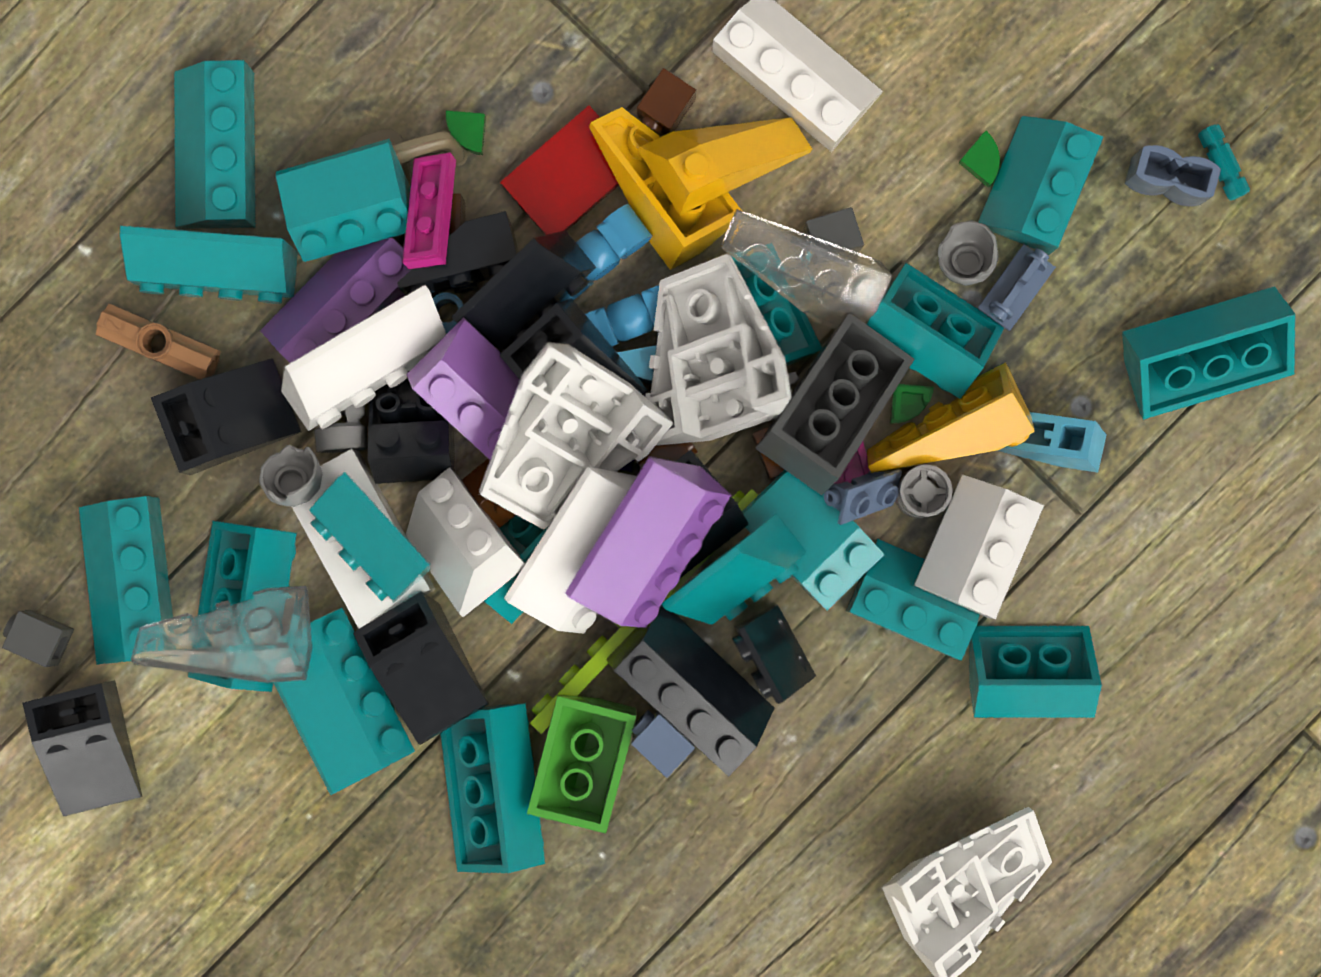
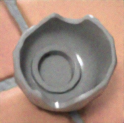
[938,220,999,286]
[259,445,322,507]

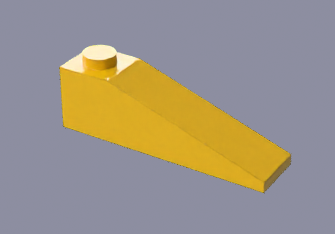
[589,107,744,270]
[638,117,813,215]
[867,362,1035,473]

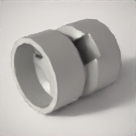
[314,405,368,453]
[895,464,953,519]

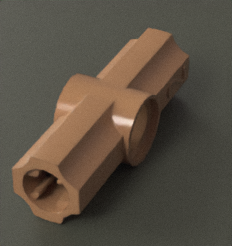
[95,304,221,379]

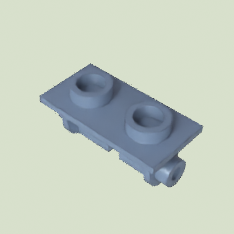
[977,244,1056,331]
[824,470,902,525]

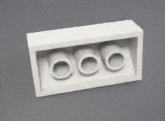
[712,0,883,152]
[281,285,446,431]
[504,466,637,634]

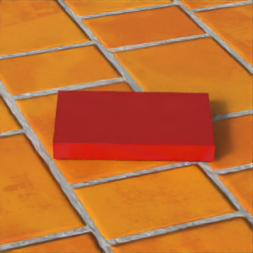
[500,105,619,235]

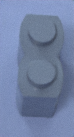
[1125,145,1221,207]

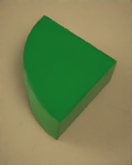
[446,110,486,155]
[959,131,1000,188]
[890,384,934,424]

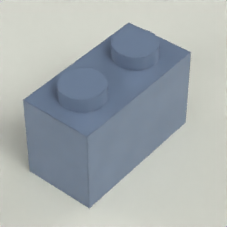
[631,710,695,778]

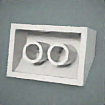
[405,467,525,617]
[914,474,1044,619]

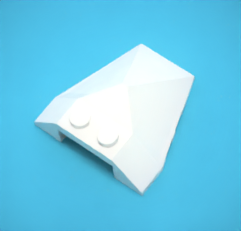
[645,254,792,445]
[479,343,673,530]
[882,807,1052,977]

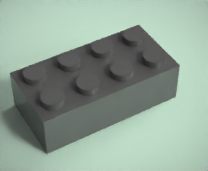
[755,312,915,495]

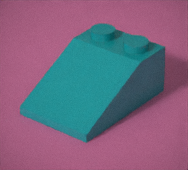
[742,470,885,611]

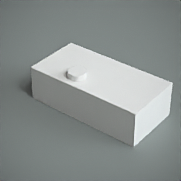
[292,449,435,629]

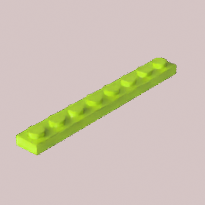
[530,489,758,734]

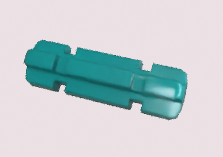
[1198,124,1250,201]

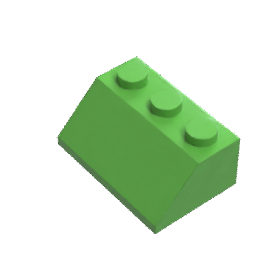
[527,695,637,834]

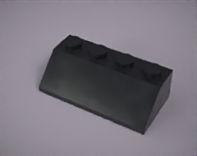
[606,602,775,777]

